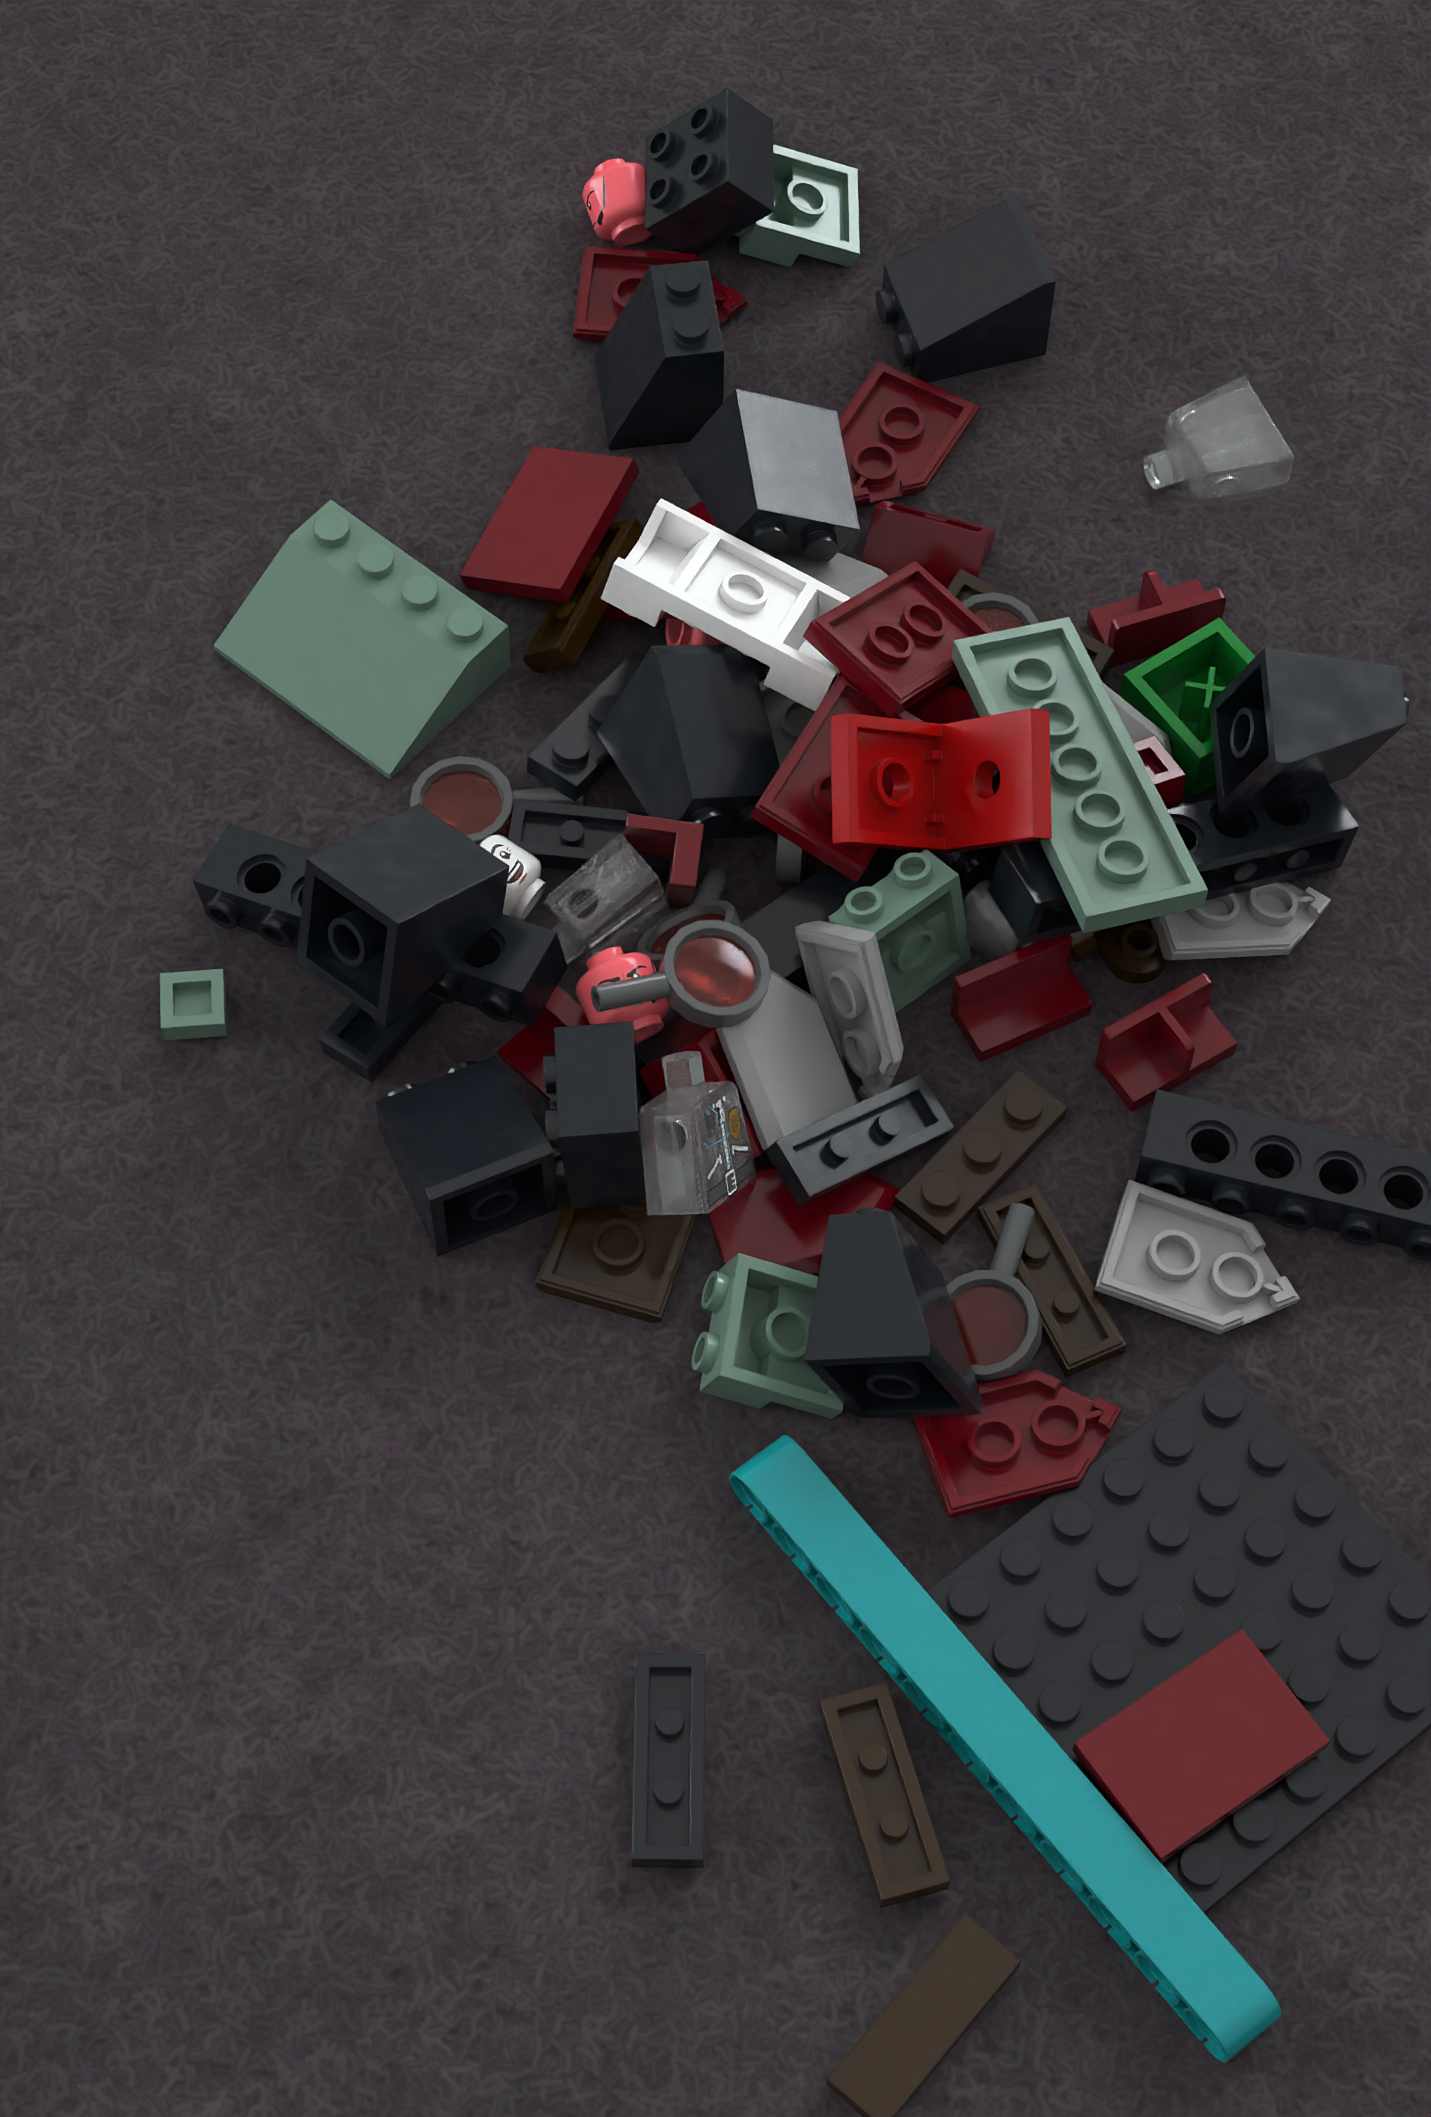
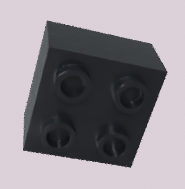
[645,88,774,255]
[543,1021,649,1209]

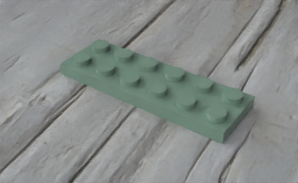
[951,617,1208,933]

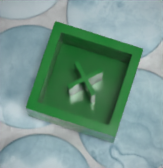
[1120,618,1256,799]

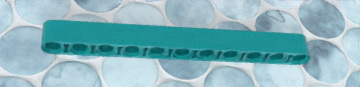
[729,1435,1282,2063]

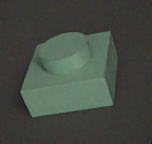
[160,969,227,1040]

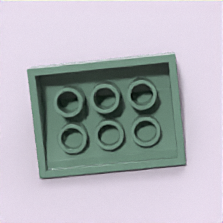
[213,499,511,779]

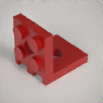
[831,708,1052,854]

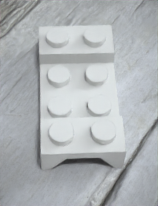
[600,498,850,711]

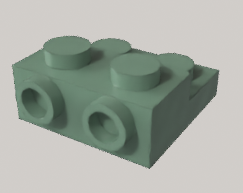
[734,144,860,268]
[829,849,972,1013]
[691,1253,844,1419]

